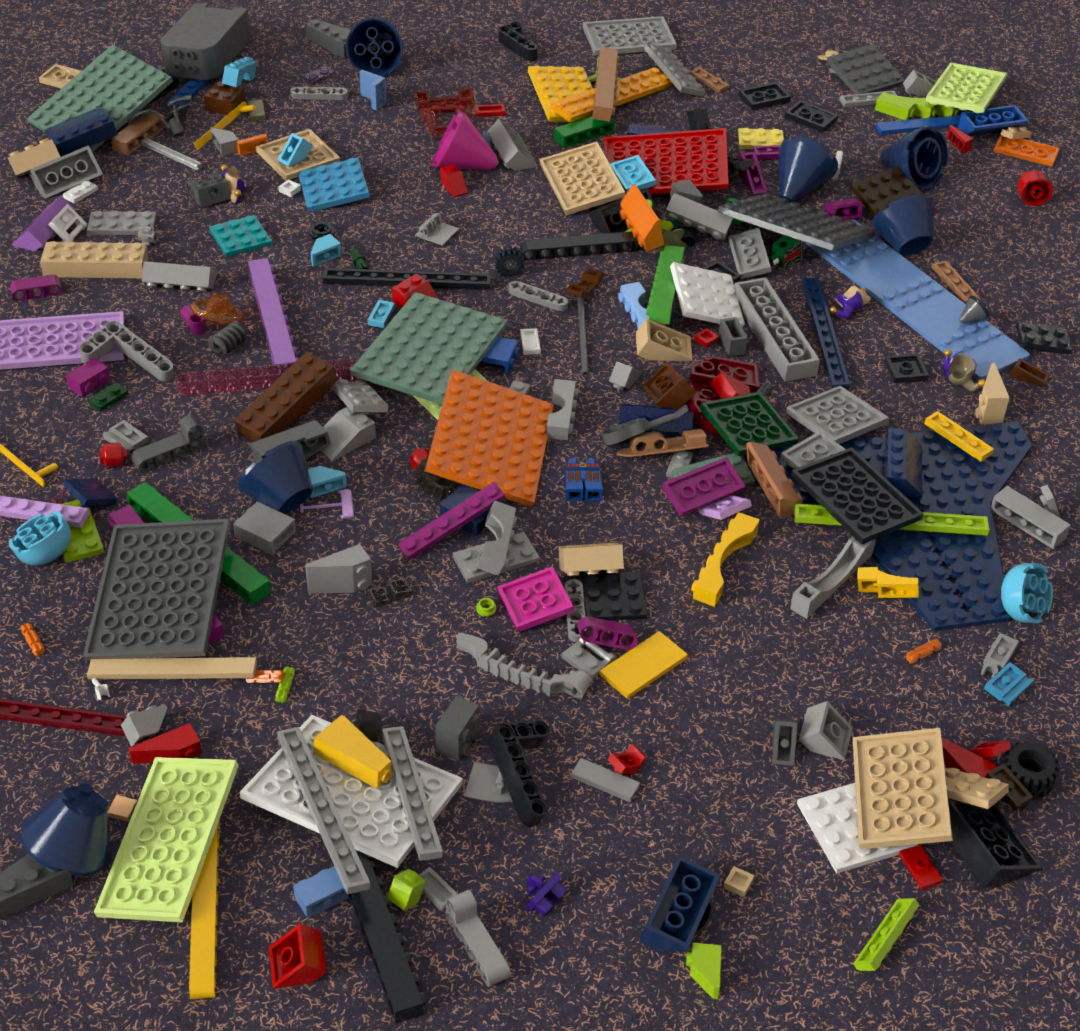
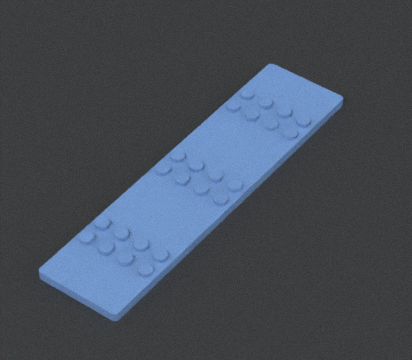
[804,219,1030,381]

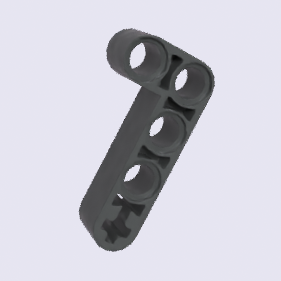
[131,415,205,473]

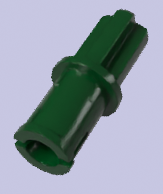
[350,248,369,270]

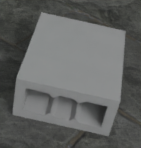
[233,501,296,555]

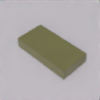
[247,100,266,121]

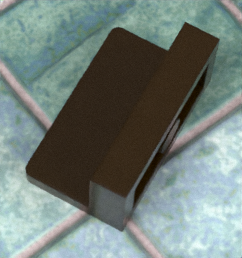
[985,763,1033,811]

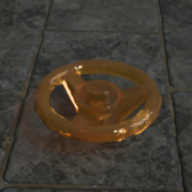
[190,293,245,323]

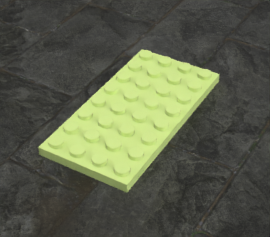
[94,757,239,922]

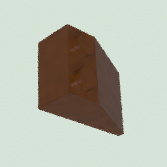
[642,362,696,414]

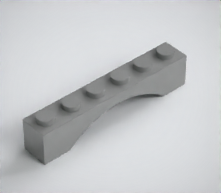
[790,536,876,619]

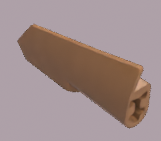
[617,429,709,457]

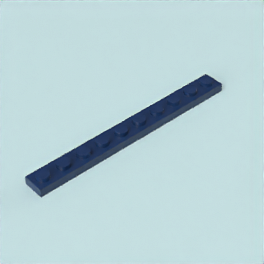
[802,277,850,390]

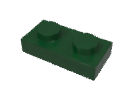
[88,382,129,412]

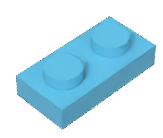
[368,300,395,328]

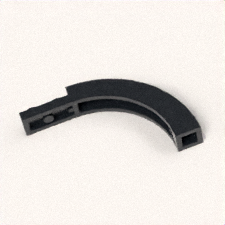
[687,108,754,173]

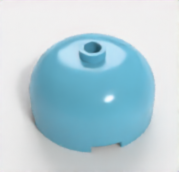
[9,511,71,565]
[1001,563,1053,624]

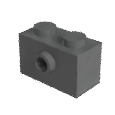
[718,317,748,357]

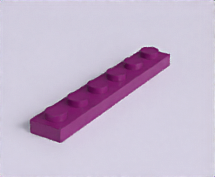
[398,482,506,560]

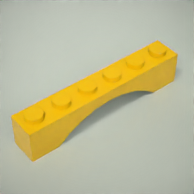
[691,512,760,607]

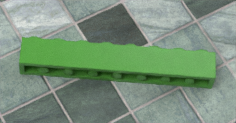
[646,245,685,325]

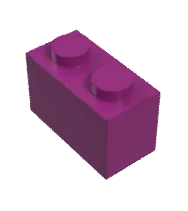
[825,198,862,220]
[66,358,110,397]

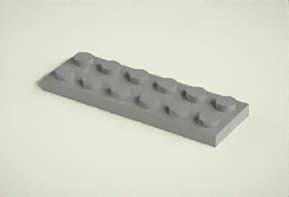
[644,44,706,96]

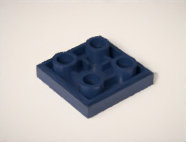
[63,478,117,507]

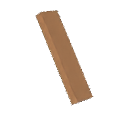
[932,261,980,304]

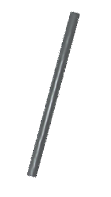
[577,297,589,376]

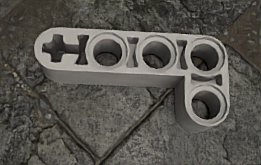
[446,889,511,987]

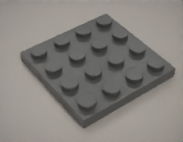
[826,44,905,94]

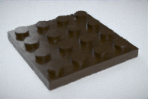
[850,166,936,217]

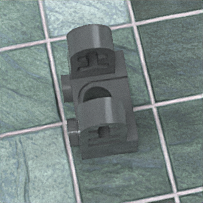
[185,173,231,207]

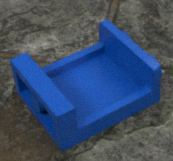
[480,337,520,374]

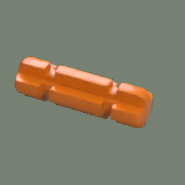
[21,623,45,656]
[906,639,942,664]
[245,670,285,683]

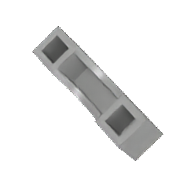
[547,379,579,440]
[476,500,517,575]

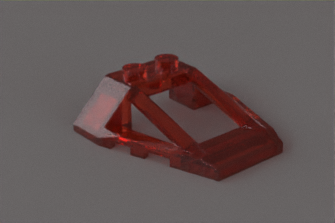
[414,87,475,140]

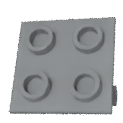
[415,213,459,246]

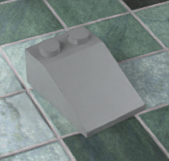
[320,407,376,462]
[305,544,372,594]

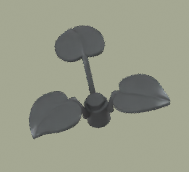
[128,95,192,136]

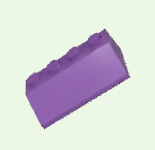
[12,195,75,251]

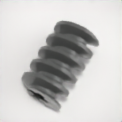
[208,321,247,355]

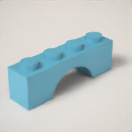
[222,57,257,87]

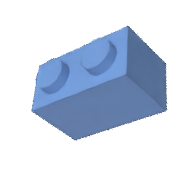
[293,866,349,918]

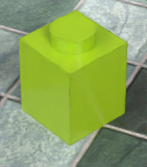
[388,868,426,911]

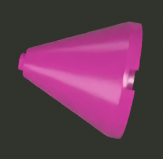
[431,110,499,171]

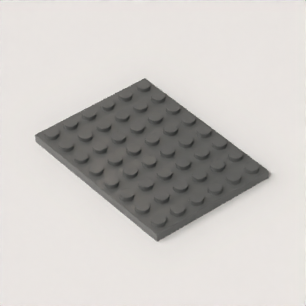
[718,193,875,251]
[83,519,231,661]

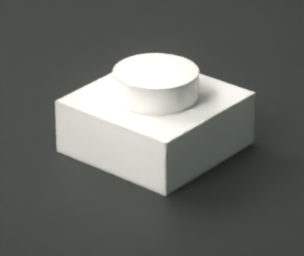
[278,179,301,197]

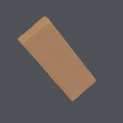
[690,67,730,93]

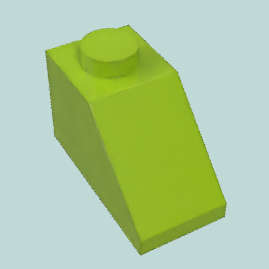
[686,943,721,999]

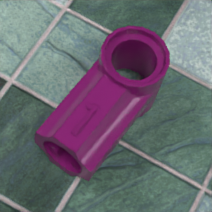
[180,304,206,335]

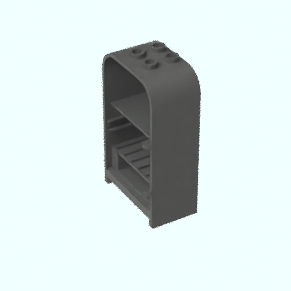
[160,3,251,80]

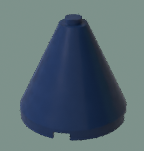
[880,126,949,190]
[779,136,838,203]

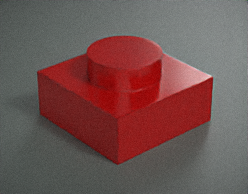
[694,328,719,348]

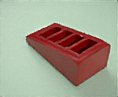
[947,125,973,154]

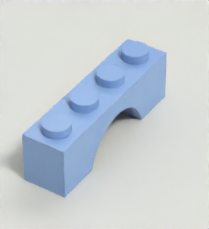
[618,282,665,328]

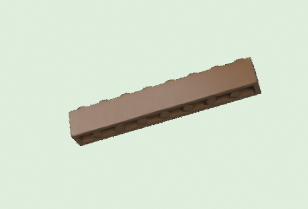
[592,47,620,122]

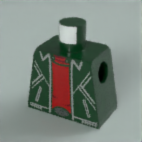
[768,235,803,269]

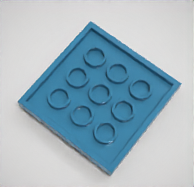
[298,157,370,212]

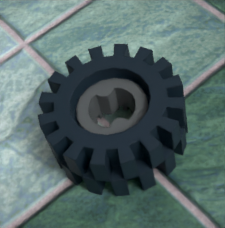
[494,246,525,277]

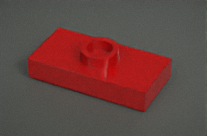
[969,741,1011,760]
[899,844,943,891]

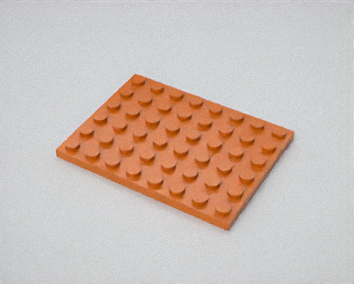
[425,369,554,506]

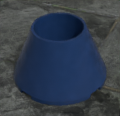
[872,194,935,255]
[237,441,313,514]

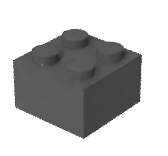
[435,696,481,761]

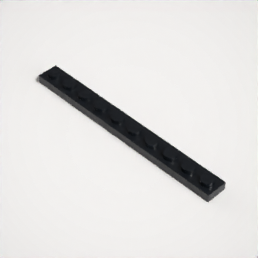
[323,268,491,289]

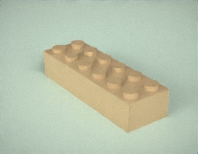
[40,241,149,278]

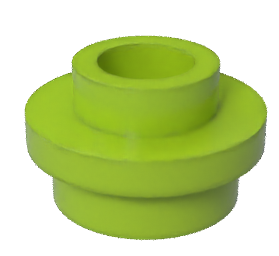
[476,598,496,617]

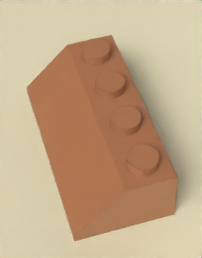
[746,442,803,519]

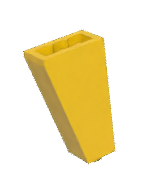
[313,715,392,789]

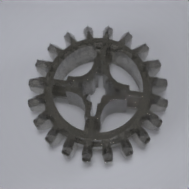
[414,455,462,502]

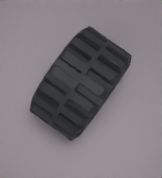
[1001,741,1059,800]

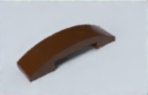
[565,269,604,298]

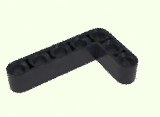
[488,720,550,827]

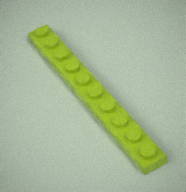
[794,504,989,536]

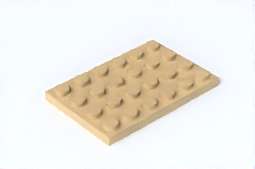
[539,142,626,215]
[852,728,953,849]

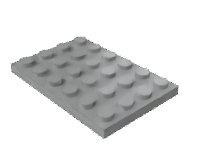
[583,16,677,56]

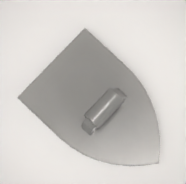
[464,762,512,803]

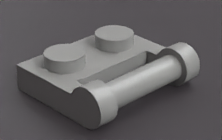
[561,637,617,679]

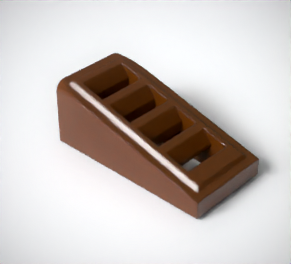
[1009,358,1050,387]

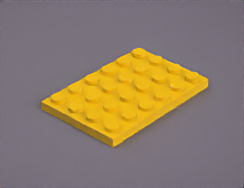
[528,66,593,122]

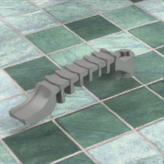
[456,633,592,699]

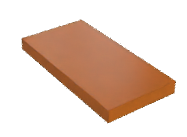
[993,135,1060,167]

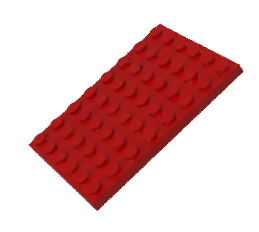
[604,128,729,195]

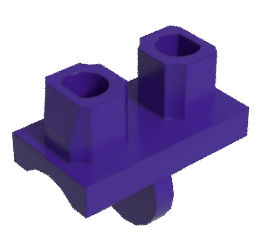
[525,872,567,916]

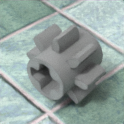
[138,226,158,246]

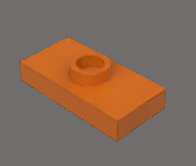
[237,134,268,156]

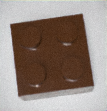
[204,81,246,115]

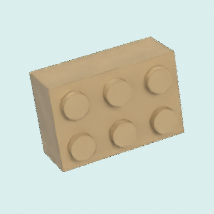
[8,138,60,177]
[558,543,624,576]

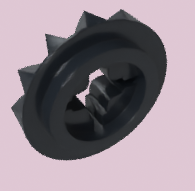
[309,222,335,239]

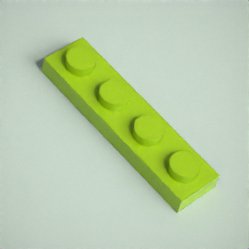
[853,898,919,971]

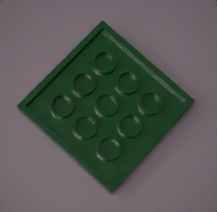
[700,392,799,456]

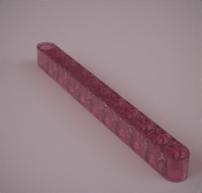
[175,358,363,396]

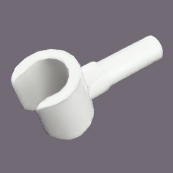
[92,678,110,700]

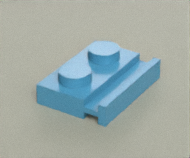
[984,662,1034,707]

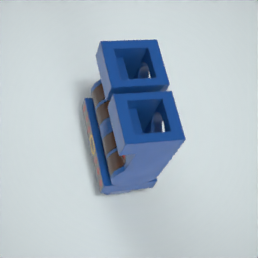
[565,459,603,501]

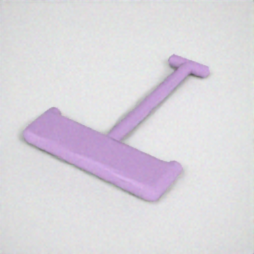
[300,489,354,518]

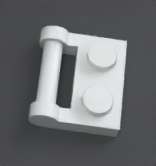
[48,204,87,242]

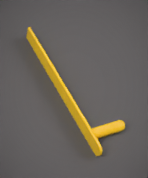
[194,102,256,150]
[0,444,58,487]

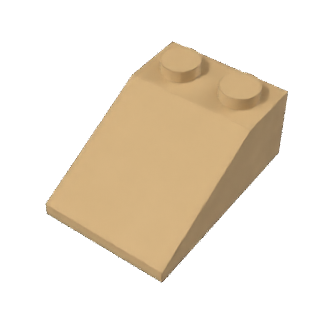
[636,318,692,361]
[975,363,1009,425]

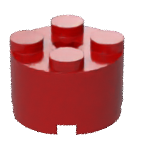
[1017,170,1053,206]

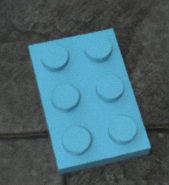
[610,155,656,194]

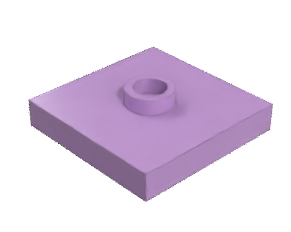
[699,495,752,520]

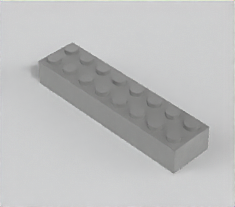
[734,278,820,382]

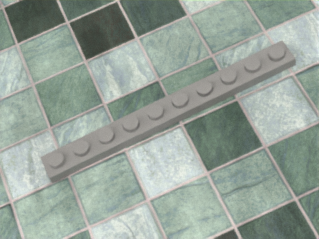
[278,727,370,894]

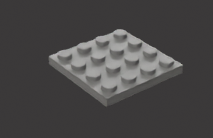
[786,386,889,444]

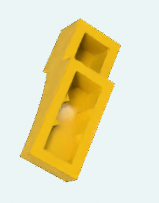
[857,567,919,598]

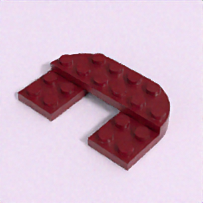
[687,357,759,437]

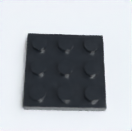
[581,571,647,621]

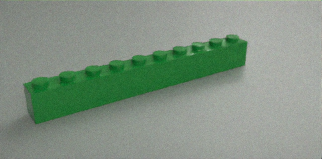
[127,482,270,605]

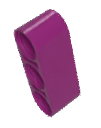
[10,275,62,302]
[578,617,638,650]

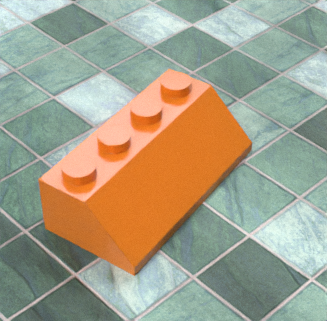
[620,184,665,252]

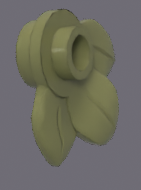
[658,229,687,252]

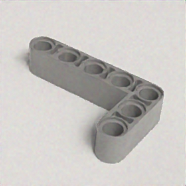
[79,321,174,382]

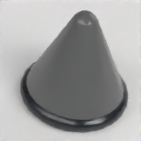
[959,295,989,323]

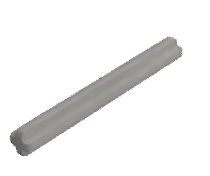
[141,137,202,170]

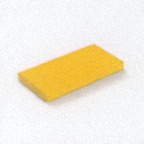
[599,631,688,699]

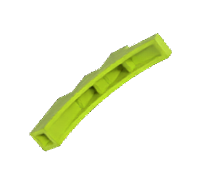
[875,92,960,120]

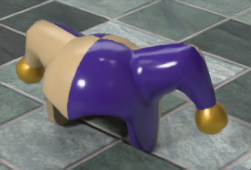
[221,165,248,203]
[830,286,871,320]

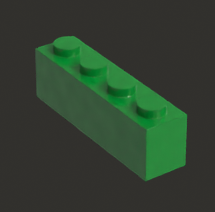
[554,116,615,148]

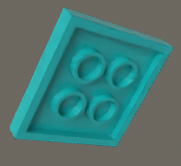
[209,215,272,257]

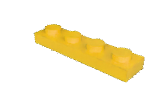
[924,411,994,462]

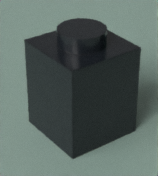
[354,709,383,742]

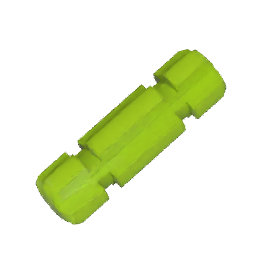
[275,666,295,703]

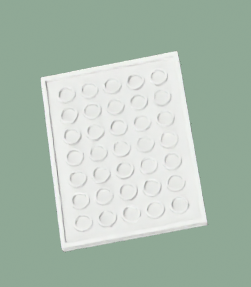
[240,715,463,868]

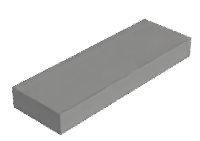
[571,758,640,802]

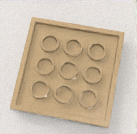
[256,129,340,181]

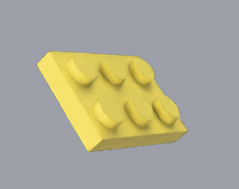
[738,128,784,149]

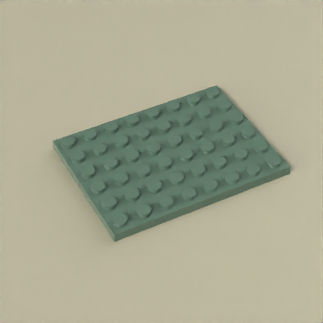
[27,45,173,153]
[350,292,508,404]

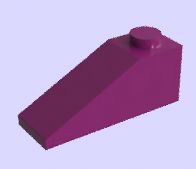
[738,152,768,195]

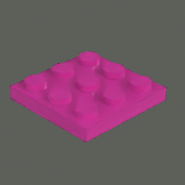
[497,566,574,632]

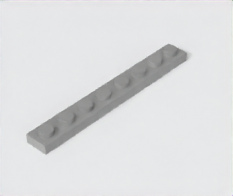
[382,726,443,861]

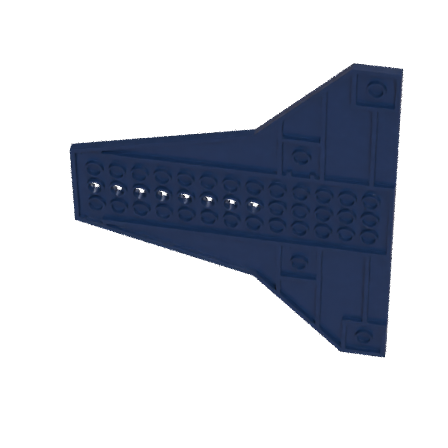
[742,421,1032,631]

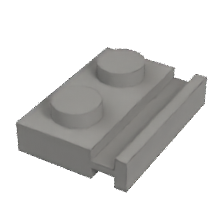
[103,420,149,455]

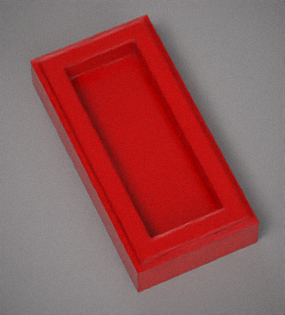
[475,104,506,117]

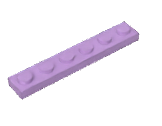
[0,496,90,528]

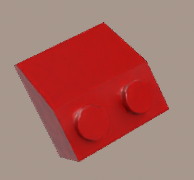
[392,274,438,308]
[268,923,327,989]

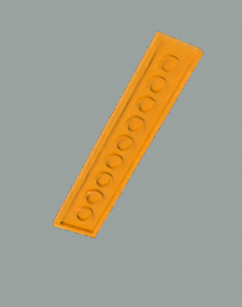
[550,67,674,123]

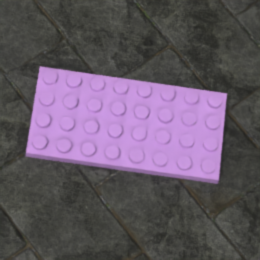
[0,311,124,370]

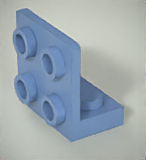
[359,70,387,111]

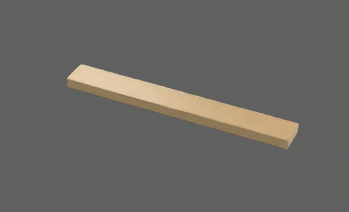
[87,657,257,679]

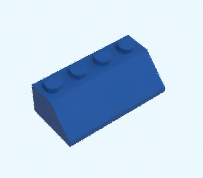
[958,105,1029,135]

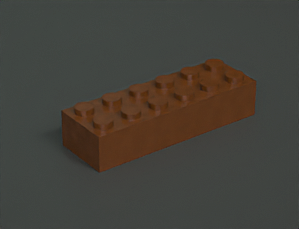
[234,352,337,442]

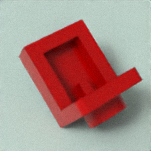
[607,744,647,775]

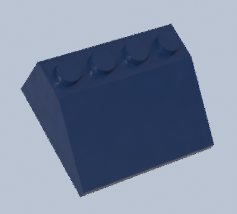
[44,107,118,157]

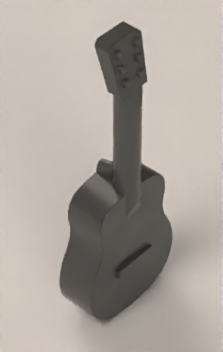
[601,405,689,445]

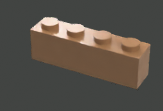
[111,113,166,156]

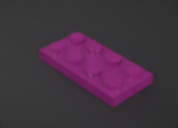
[661,457,746,517]

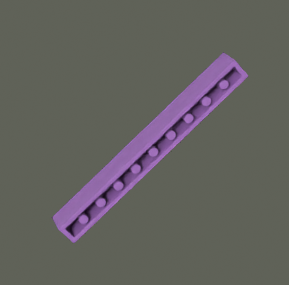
[248,258,299,377]

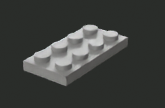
[87,211,156,235]
[728,228,772,280]
[331,379,388,412]
[452,532,540,583]

